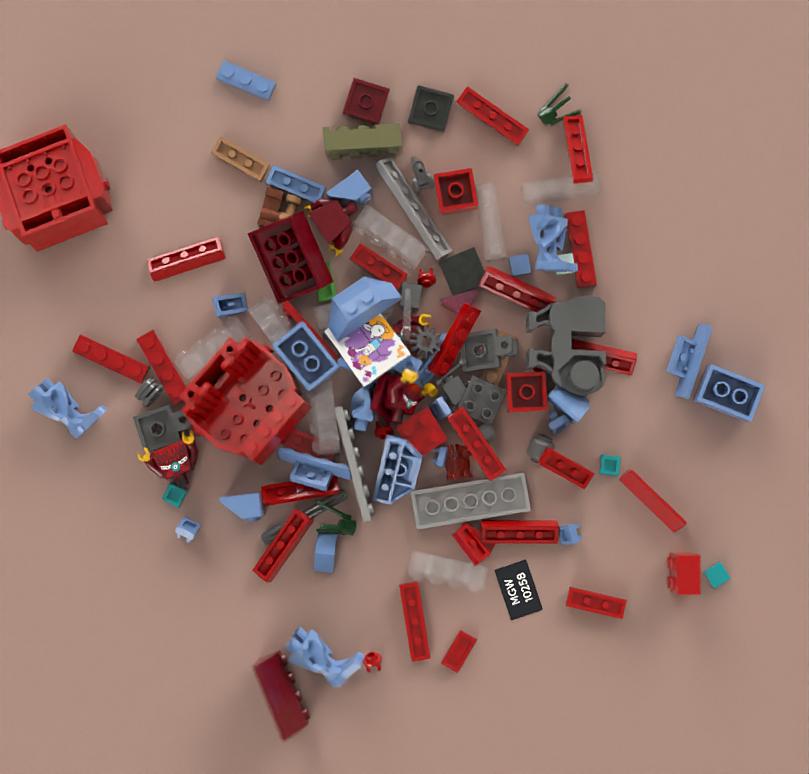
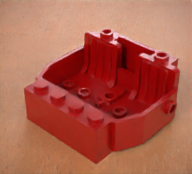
[0,124,113,252]
[179,337,312,466]

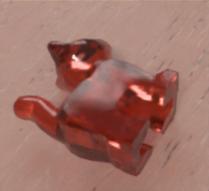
[445,444,473,479]

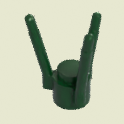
[538,83,581,126]
[316,500,356,536]

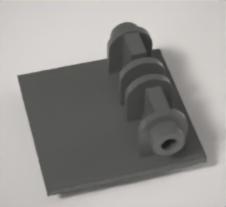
[457,375,507,425]

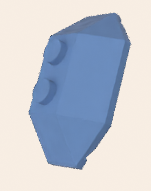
[328,277,402,342]
[372,436,422,505]

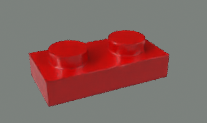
[452,523,490,566]

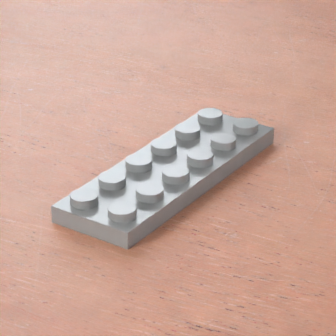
[334,406,375,522]
[411,473,531,530]

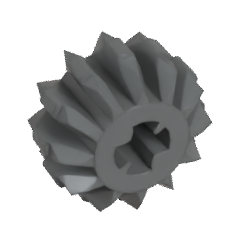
[409,326,442,359]

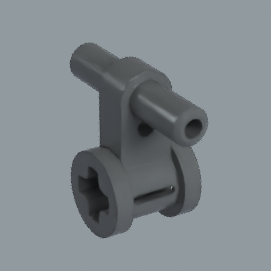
[411,157,435,194]

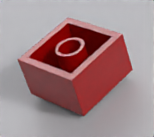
[434,168,478,216]
[505,372,548,413]
[395,407,448,456]
[667,553,701,595]

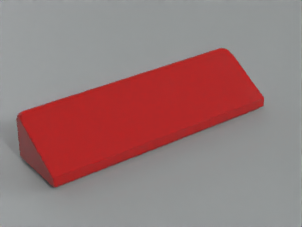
[147,237,226,282]
[478,265,556,312]
[572,338,637,376]
[619,469,687,532]
[252,508,314,582]
[480,520,559,544]

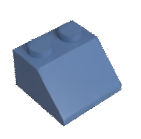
[327,170,372,206]
[547,385,590,423]
[219,492,265,522]

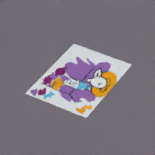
[325,313,410,386]

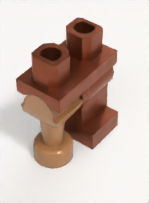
[257,187,302,228]

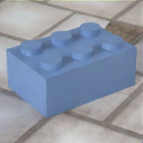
[272,321,340,392]
[693,364,765,422]

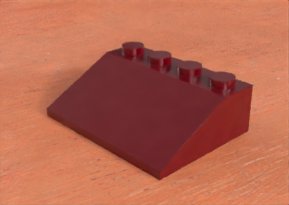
[248,211,334,304]
[253,650,311,741]

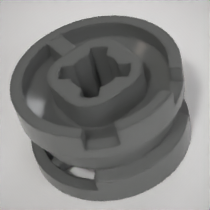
[135,377,165,407]

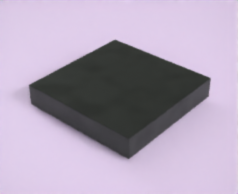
[408,85,454,132]
[439,247,484,297]

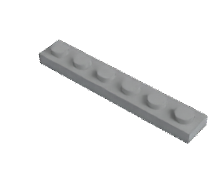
[375,156,452,260]

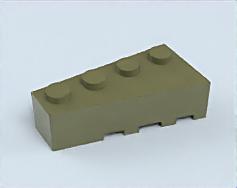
[323,124,402,160]

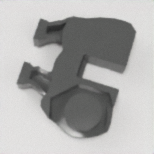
[526,296,606,396]

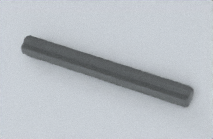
[261,489,347,544]

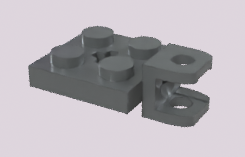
[461,328,518,373]
[133,405,193,453]

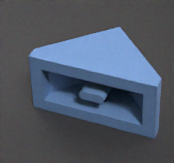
[212,293,248,319]
[314,533,337,573]

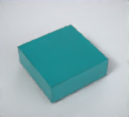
[599,455,621,476]
[162,482,188,508]
[703,561,731,588]

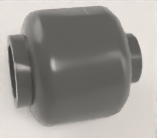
[527,434,555,464]

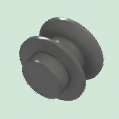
[478,424,495,443]

